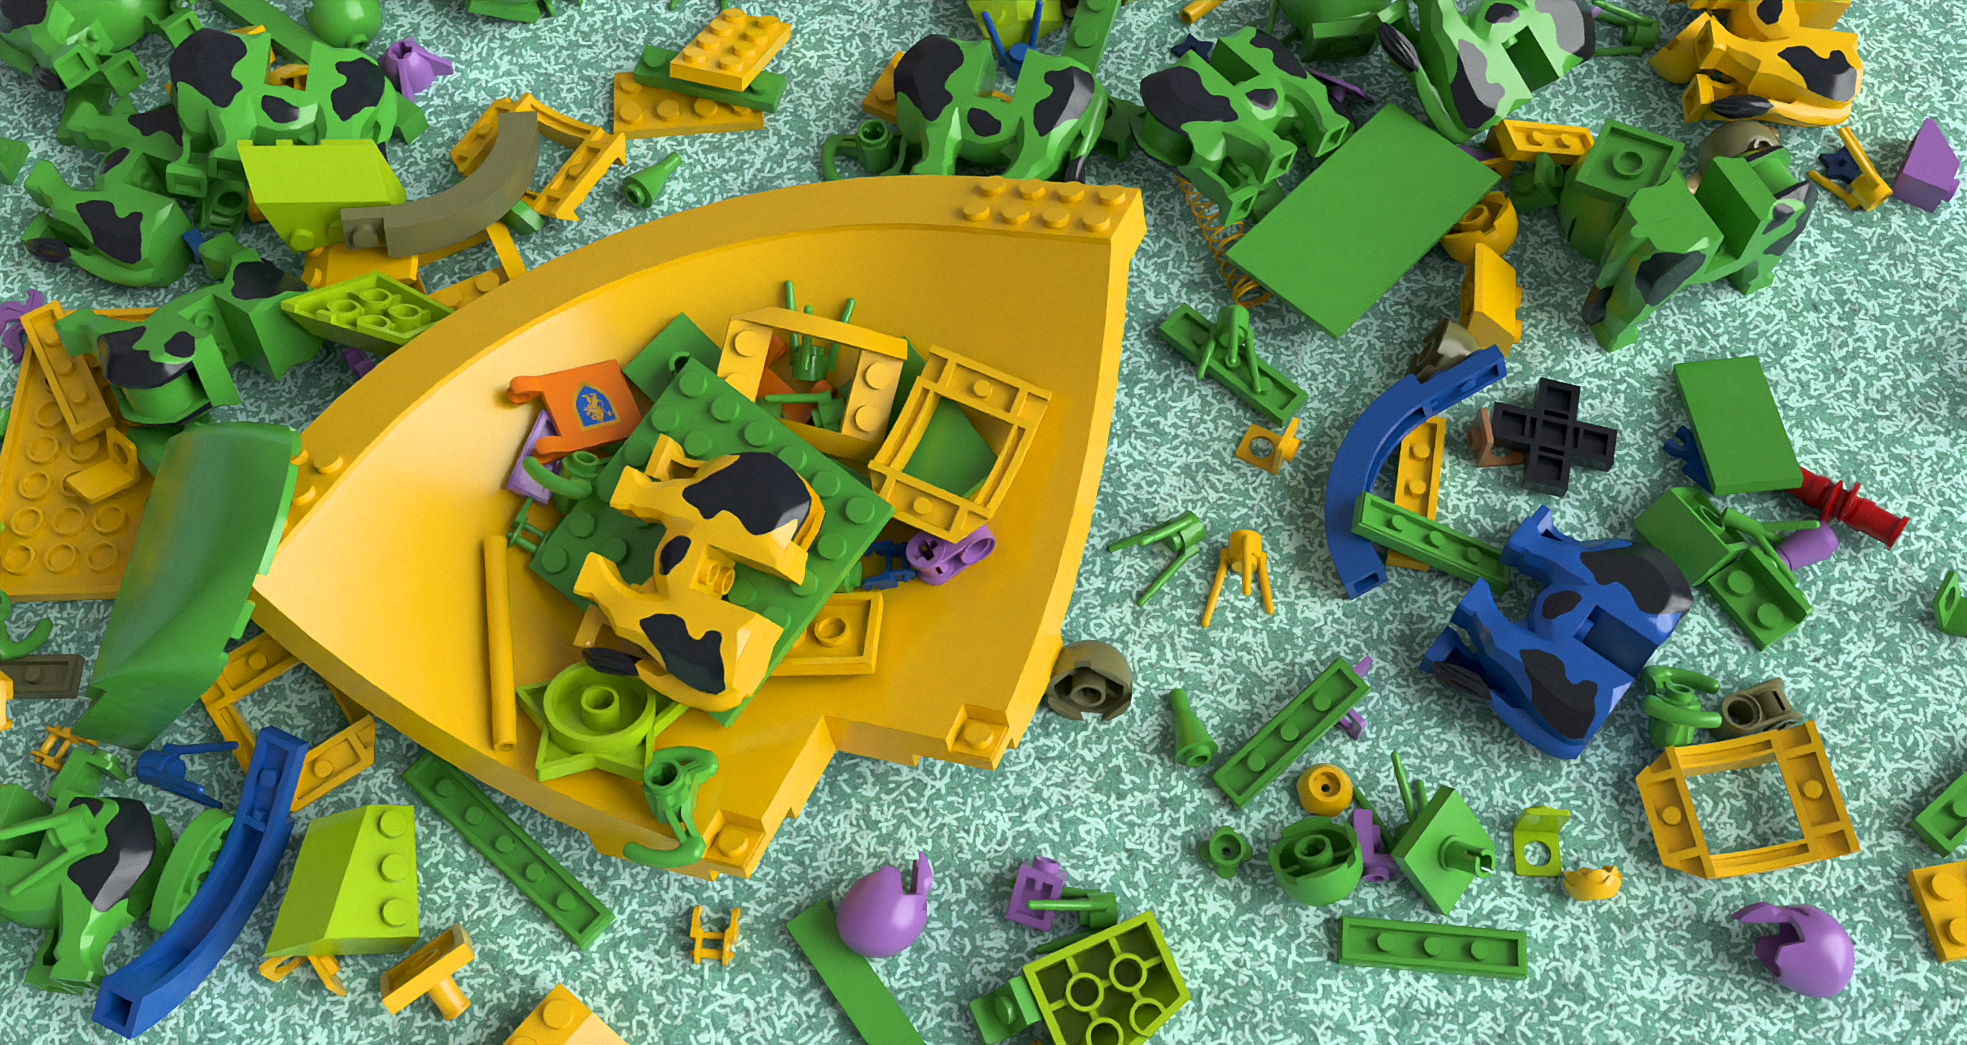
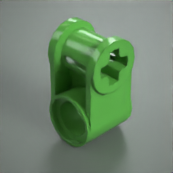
[193,177,249,237]

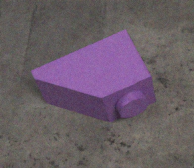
[1890,117,1960,213]

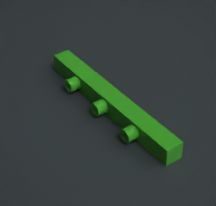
[210,0,429,145]

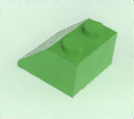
[1632,485,1753,586]

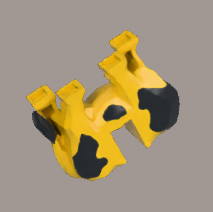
[1666,0,1864,127]
[573,434,826,712]

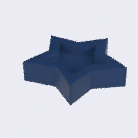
[1171,33,1213,64]
[1818,145,1860,184]

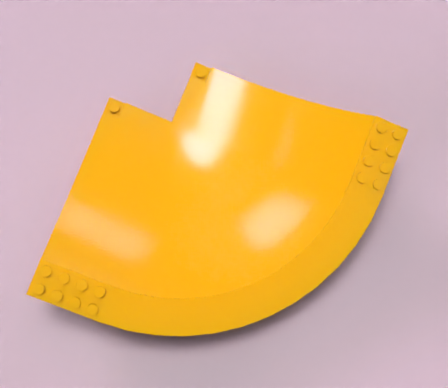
[247,174,1147,882]

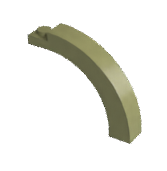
[341,111,540,258]

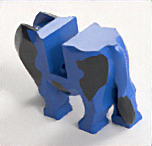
[1418,504,1694,760]

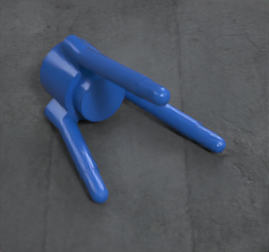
[981,0,1043,81]
[136,741,239,809]

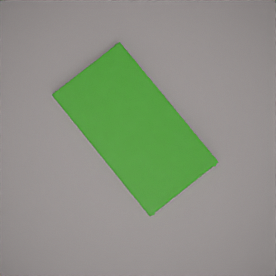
[1224,101,1502,341]

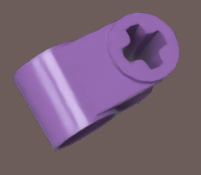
[906,524,996,586]

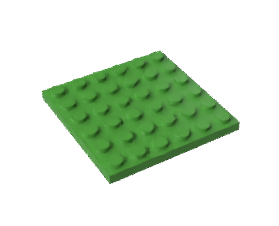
[528,357,897,728]

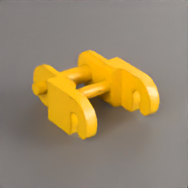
[30,725,99,773]
[690,905,741,966]

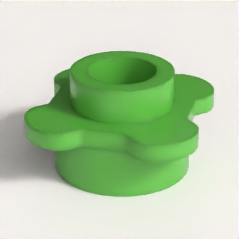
[1199,825,1253,879]

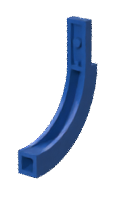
[1324,344,1507,601]
[91,725,309,1040]

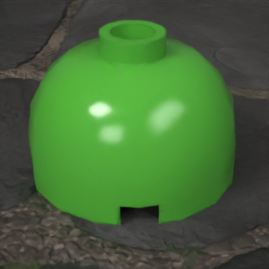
[303,0,382,51]
[1268,816,1363,907]

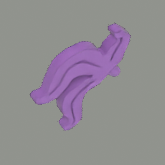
[0,289,44,363]

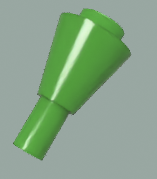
[622,152,683,208]
[1168,688,1218,768]

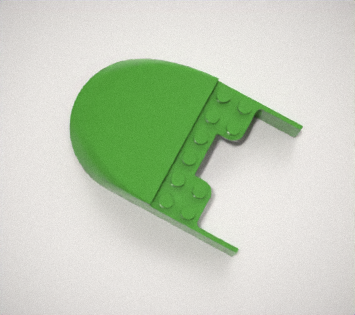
[70,421,301,751]

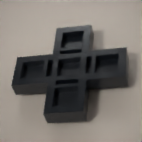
[1489,377,1617,498]

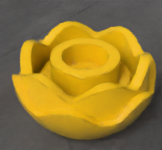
[1296,763,1353,818]
[1562,865,1622,901]

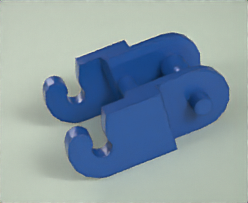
[862,540,917,590]

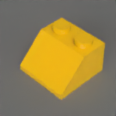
[1459,243,1522,358]

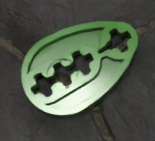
[149,808,235,935]

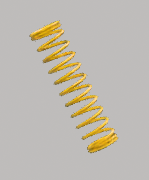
[1174,174,1272,308]

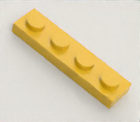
[19,299,118,443]
[1385,416,1446,571]

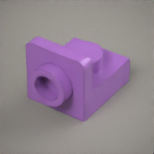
[1347,809,1400,882]
[1005,855,1069,932]

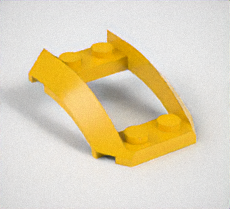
[449,92,626,221]
[408,220,527,311]
[715,306,907,464]
[867,344,1053,544]
[200,631,376,812]
[1635,719,1861,880]

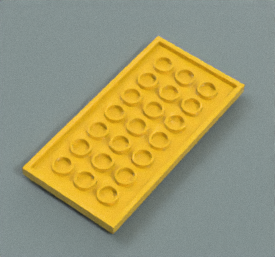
[0,307,160,602]

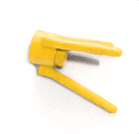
[1807,126,1893,212]
[1201,529,1274,628]

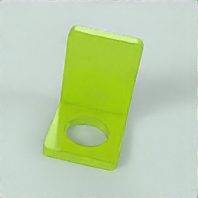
[1511,805,1571,878]

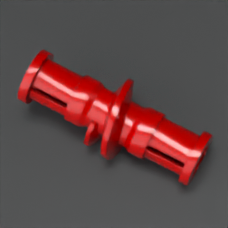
[1774,466,1910,551]

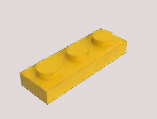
[1494,119,1595,165]

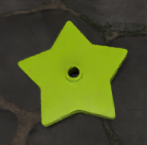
[515,661,690,783]

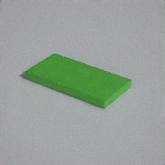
[839,335,998,499]
[1672,355,1804,496]

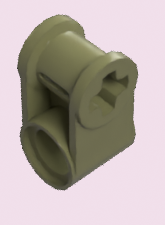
[1707,678,1803,742]

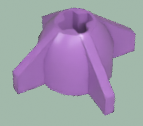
[376,36,454,103]

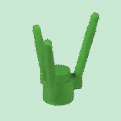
[1591,0,1660,57]
[784,280,855,381]
[1195,305,1261,394]
[765,390,846,432]
[1107,510,1206,607]
[1353,751,1428,854]
[0,803,98,896]
[1008,880,1118,954]

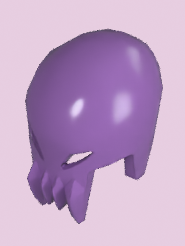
[835,851,933,959]
[1731,901,1855,998]

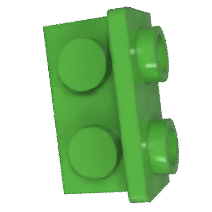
[1703,545,1813,652]

